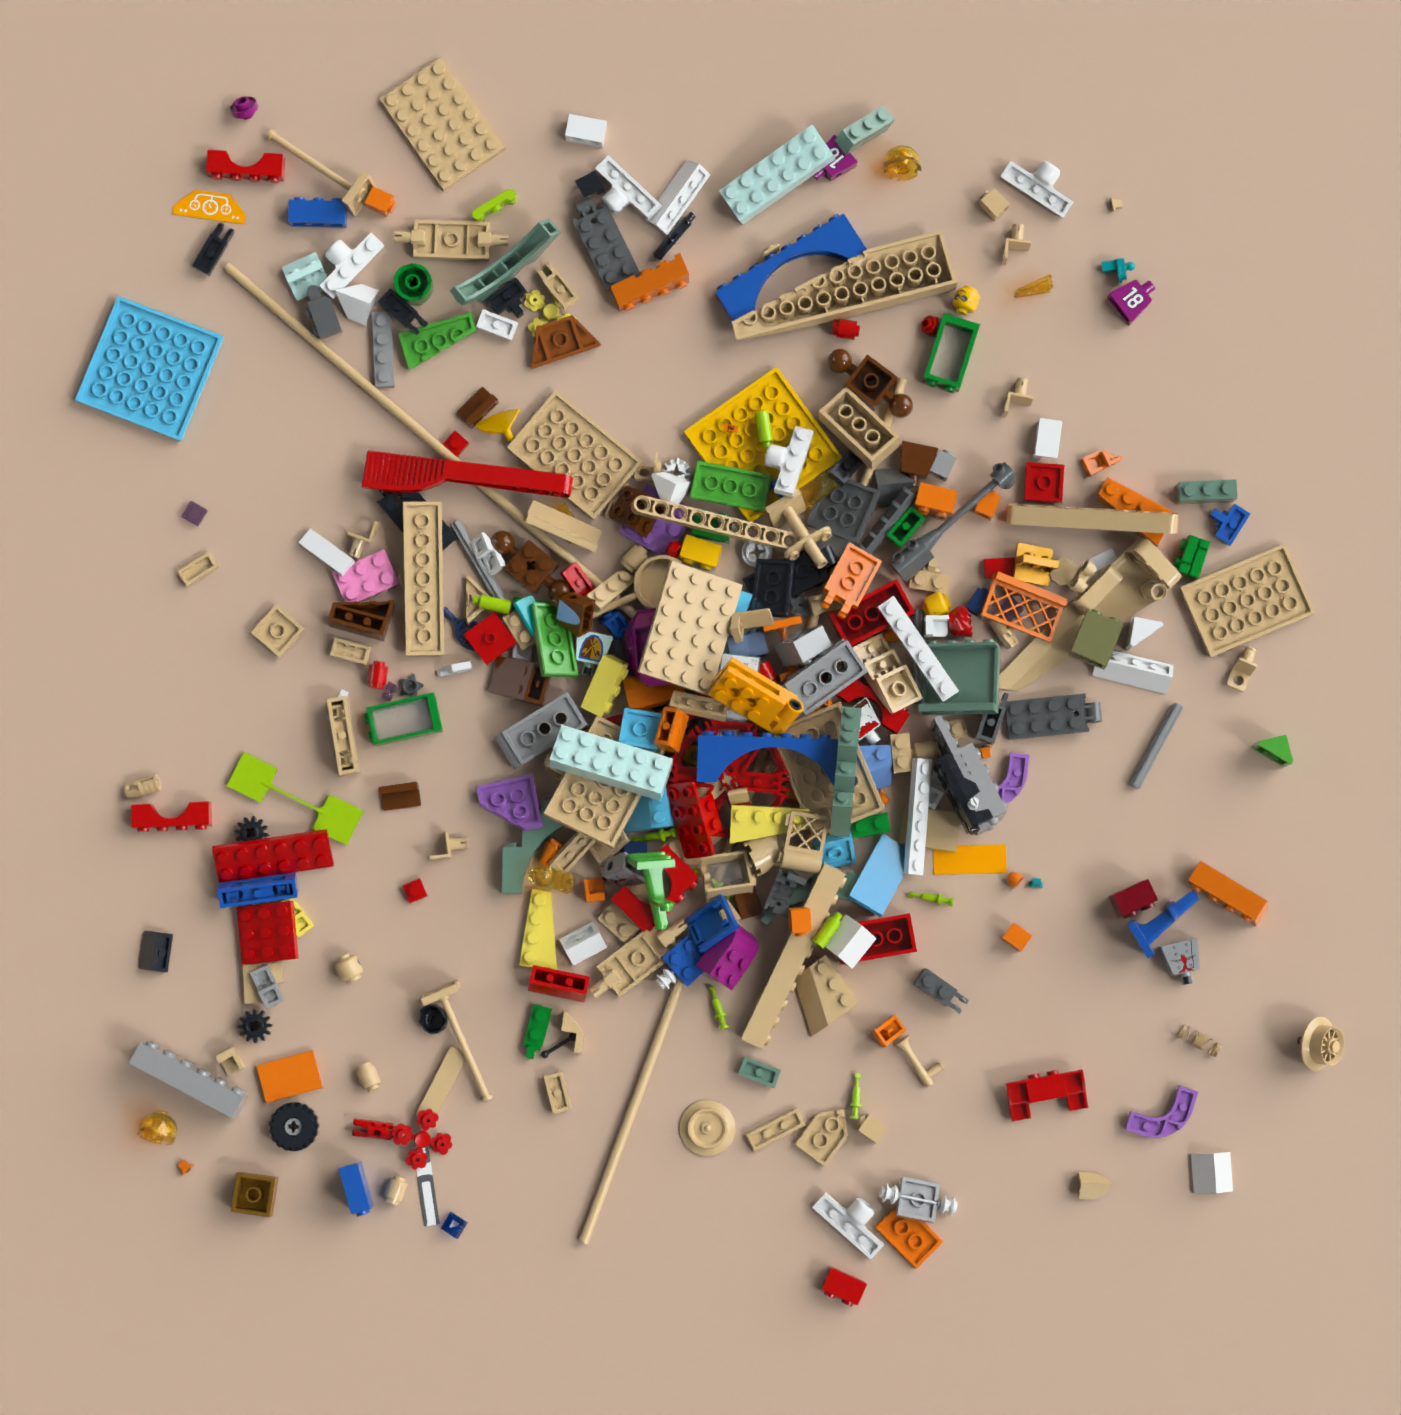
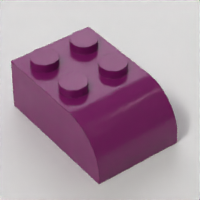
[696,924,758,991]

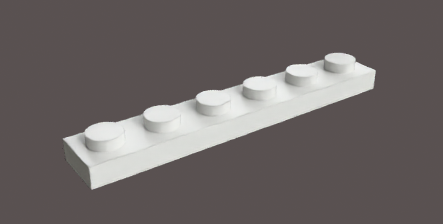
[877,596,959,702]
[903,758,932,875]

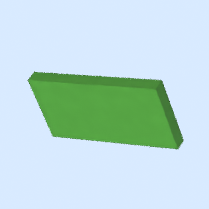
[690,461,772,513]
[530,603,579,677]

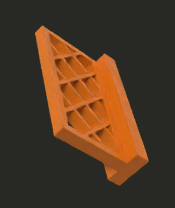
[980,571,1068,643]

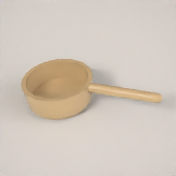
[593,555,684,618]

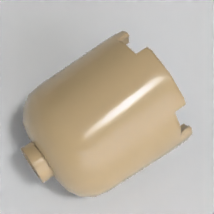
[740,834,786,877]

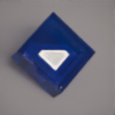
[441,1212,468,1239]

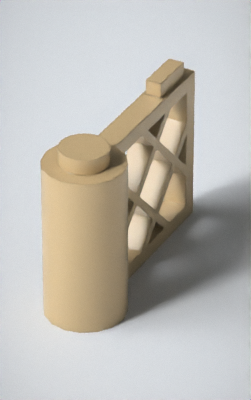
[777,810,830,874]

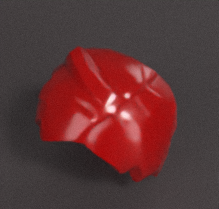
[948,606,973,637]

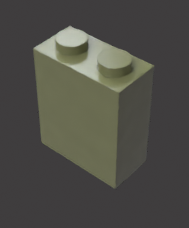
[1069,609,1124,670]

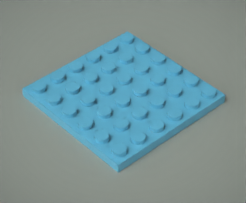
[75,296,224,442]

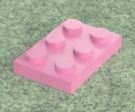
[332,549,400,602]

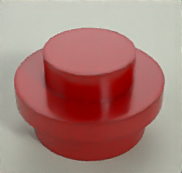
[666,540,682,558]

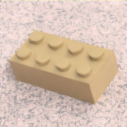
[819,386,900,470]

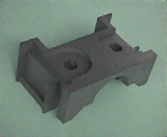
[763,869,807,918]

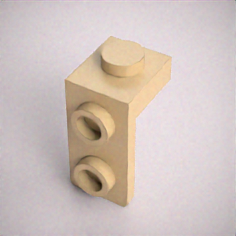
[728,608,774,643]

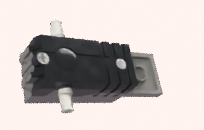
[929,715,1008,836]

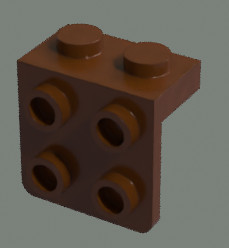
[609,485,663,538]

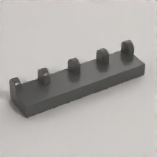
[857,486,916,554]

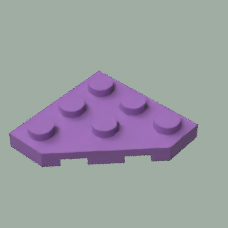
[476,774,543,831]

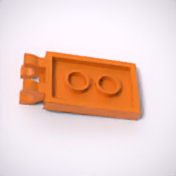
[820,542,882,619]

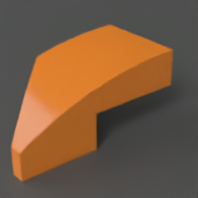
[1080,450,1123,477]

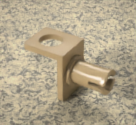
[1003,224,1031,266]
[1003,377,1033,418]
[347,521,380,558]
[1226,647,1257,693]
[427,831,469,860]

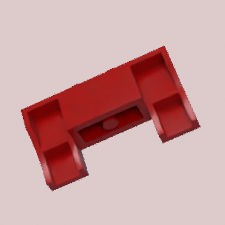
[1005,1069,1089,1122]

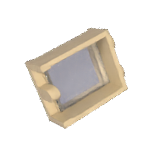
[700,850,756,900]

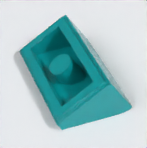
[513,595,536,636]

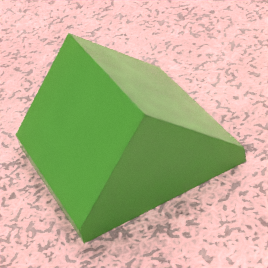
[1251,735,1293,767]

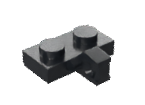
[486,277,528,319]

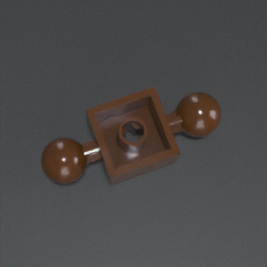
[828,349,913,418]
[491,531,572,600]

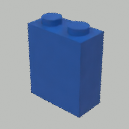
[339,1161,374,1217]

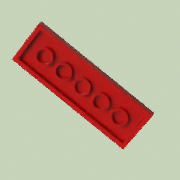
[212,829,334,883]

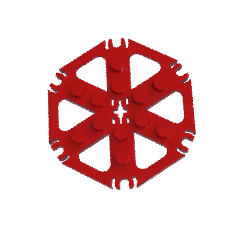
[666,720,790,838]

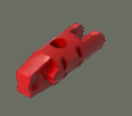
[352,1119,402,1140]

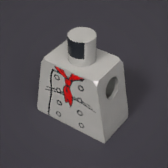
[601,852,645,887]
[1159,938,1200,985]

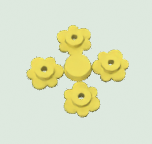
[524,290,577,337]

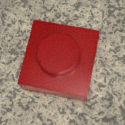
[442,431,470,457]
[402,878,428,904]

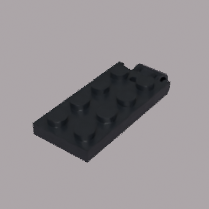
[377,490,458,551]
[743,546,838,598]

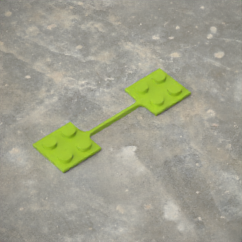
[227,752,364,845]

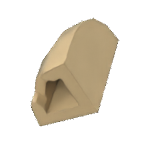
[1077,1172,1112,1199]

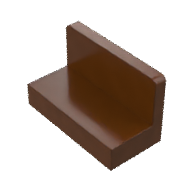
[457,387,499,429]
[379,782,421,811]
[730,879,763,920]

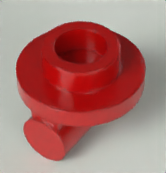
[921,315,938,337]

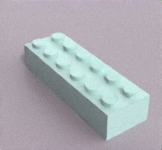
[719,125,836,225]
[549,725,673,801]

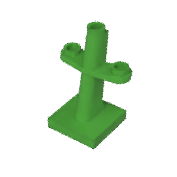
[627,851,675,930]

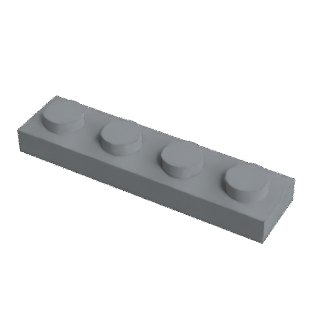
[372,312,395,388]

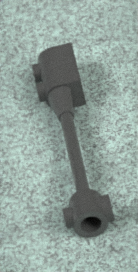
[889,462,1016,582]

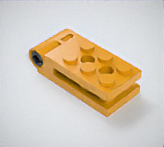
[708,657,804,736]

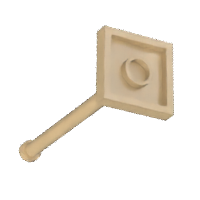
[266,129,377,217]
[421,980,493,1102]

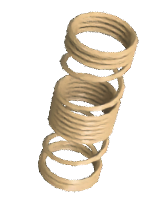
[1178,1024,1222,1057]

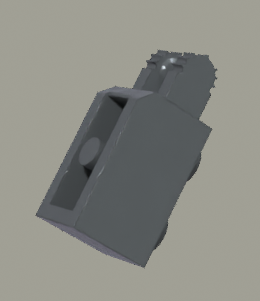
[305,285,342,340]
[974,692,1009,745]
[914,968,969,1014]

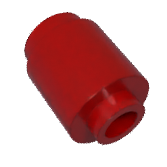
[832,319,860,340]
[367,661,388,689]

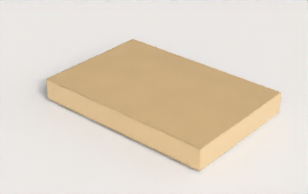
[899,805,960,852]

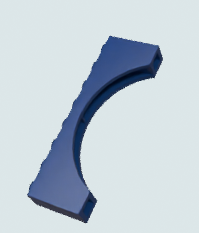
[715,213,867,322]
[697,731,839,786]

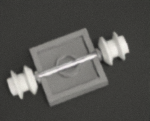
[879,1177,958,1223]

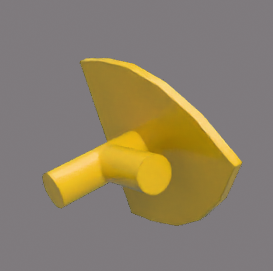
[475,408,520,442]

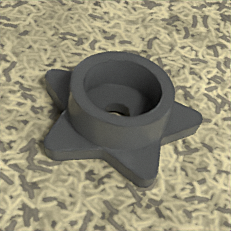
[791,593,809,617]
[399,674,424,697]

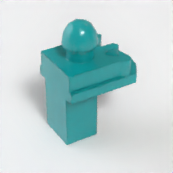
[1101,258,1136,284]

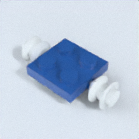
[656,932,705,990]

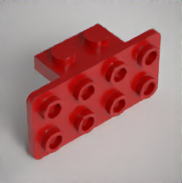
[666,781,723,859]

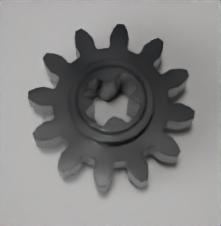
[234,816,270,841]
[238,1009,273,1043]

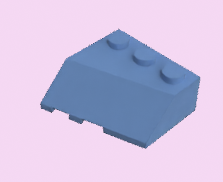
[859,745,892,790]

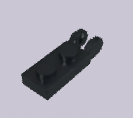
[192,223,235,276]
[377,288,428,336]
[827,450,864,487]

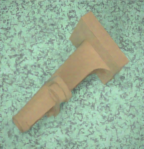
[765,488,832,569]

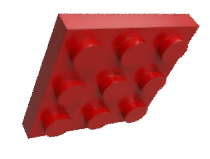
[236,901,299,965]

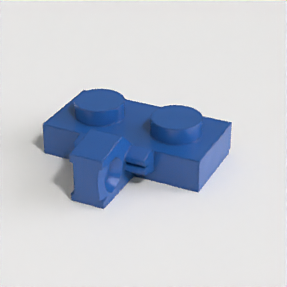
[1209,504,1250,546]

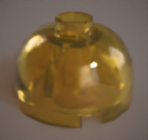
[883,145,921,181]
[137,1110,177,1145]

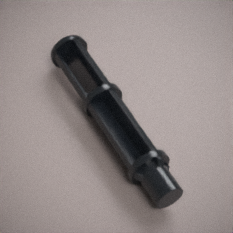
[653,212,696,260]

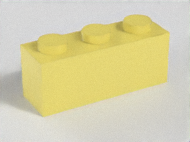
[581,654,629,717]

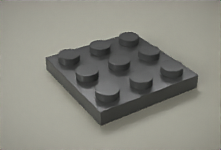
[806,472,881,545]

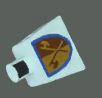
[576,632,614,676]

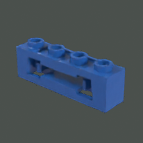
[217,872,299,908]

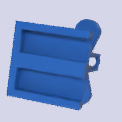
[1128,890,1200,958]

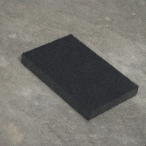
[751,559,795,618]

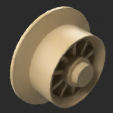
[1297,1016,1345,1071]

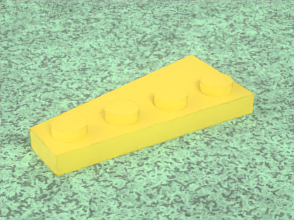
[730,804,809,844]
[519,889,557,970]

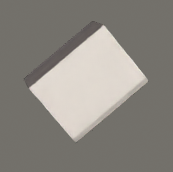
[1125,617,1164,651]
[825,914,876,969]
[1191,1152,1233,1193]

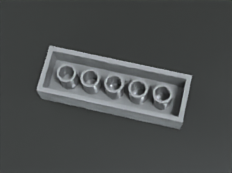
[129,1041,249,1118]

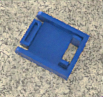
[686,894,739,952]

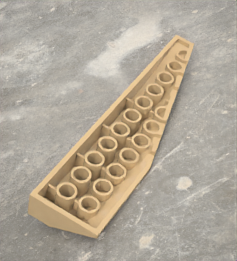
[732,230,957,341]

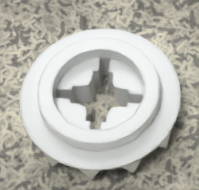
[661,458,691,480]
[742,542,772,567]

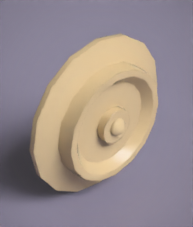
[680,1100,735,1156]

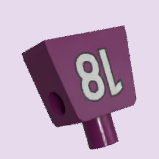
[813,135,858,181]
[1107,280,1155,325]

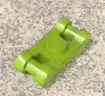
[472,189,517,222]

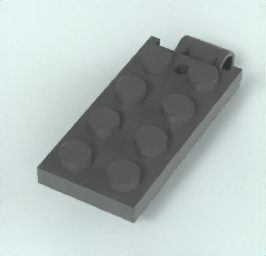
[572,196,640,291]
[1006,693,1102,740]

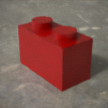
[821,1266,867,1307]

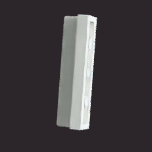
[644,160,710,235]
[1092,650,1174,694]

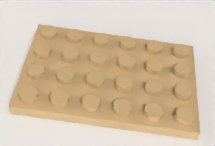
[380,57,506,191]
[507,390,643,521]
[1179,544,1316,658]
[638,561,743,696]
[769,702,885,839]
[544,716,666,849]

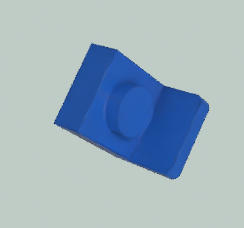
[598,609,629,640]

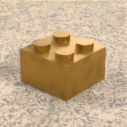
[231,1171,279,1217]

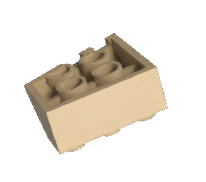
[794,955,860,1037]

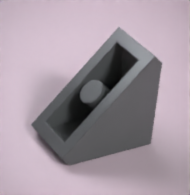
[874,468,915,508]

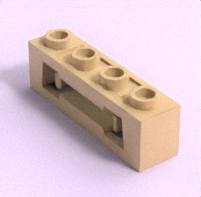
[327,696,360,777]

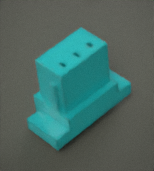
[1028,878,1043,888]

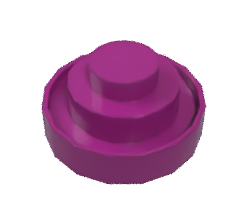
[230,96,258,120]

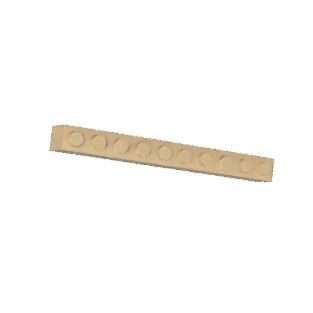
[740,862,847,1049]

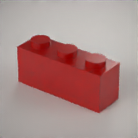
[528,965,590,1003]

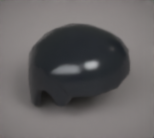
[419,1005,448,1034]

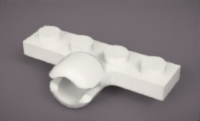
[595,155,662,220]
[1000,161,1074,218]
[319,233,385,300]
[765,426,814,498]
[812,1192,884,1260]

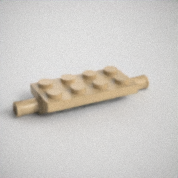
[394,219,509,261]
[589,918,688,999]

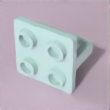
[282,253,327,301]

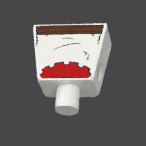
[853,697,881,745]

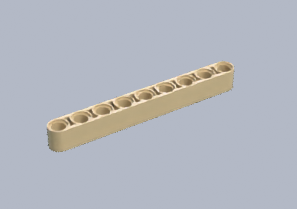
[631,495,798,551]
[1006,504,1178,534]

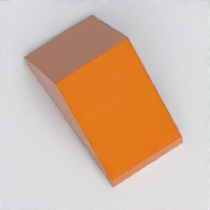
[871,1015,906,1048]

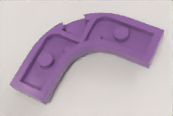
[998,752,1029,804]
[1125,1086,1198,1138]

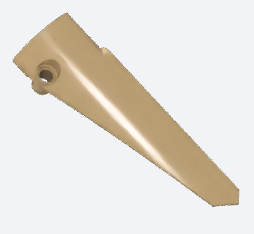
[999,537,1182,691]

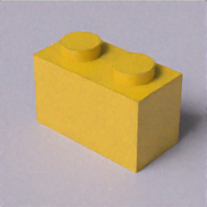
[679,534,723,571]

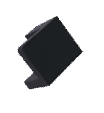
[575,170,604,197]

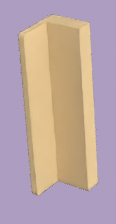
[524,500,602,552]

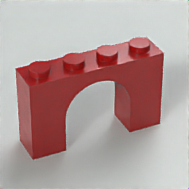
[611,844,699,932]

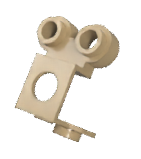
[1050,556,1097,593]

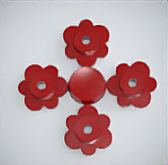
[392,1108,452,1170]

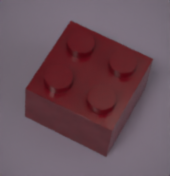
[1108,879,1158,919]

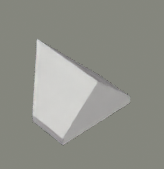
[335,284,379,326]
[651,472,693,504]

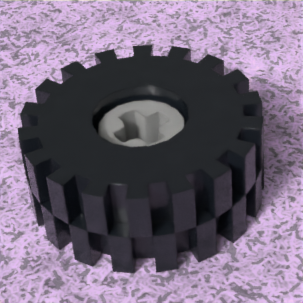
[269,1102,320,1151]

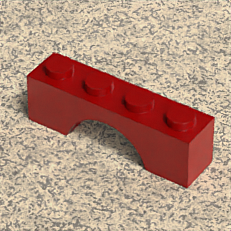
[206,150,286,183]
[835,678,910,734]
[131,801,212,832]

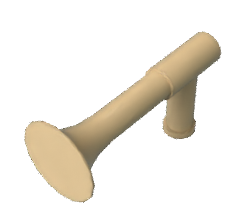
[893,1035,945,1087]

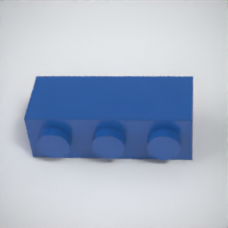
[288,197,347,228]

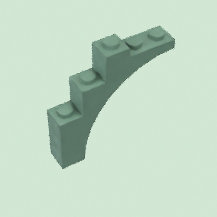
[450,218,561,306]
[830,706,862,837]
[502,797,564,894]
[760,870,876,925]

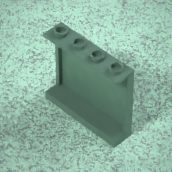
[918,639,1000,715]

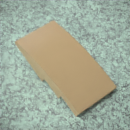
[852,633,923,714]

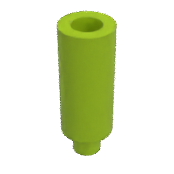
[755,411,773,450]
[473,594,512,614]
[812,911,842,949]

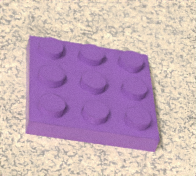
[619,484,695,555]

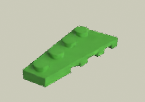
[398,312,477,371]

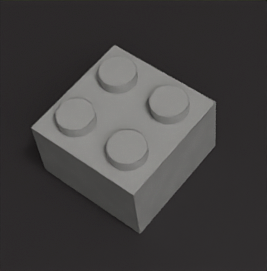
[774,625,832,668]

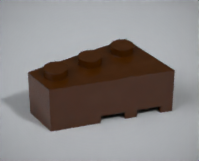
[327,600,395,642]

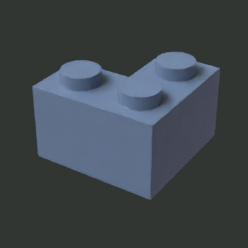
[726,629,769,657]

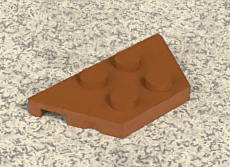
[531,315,601,369]

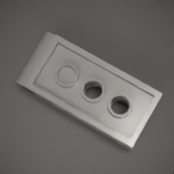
[778,638,868,720]
[494,692,588,770]

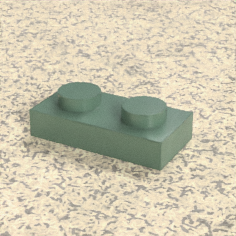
[738,1057,781,1088]

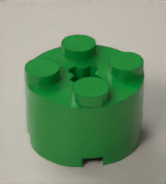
[394,263,433,306]

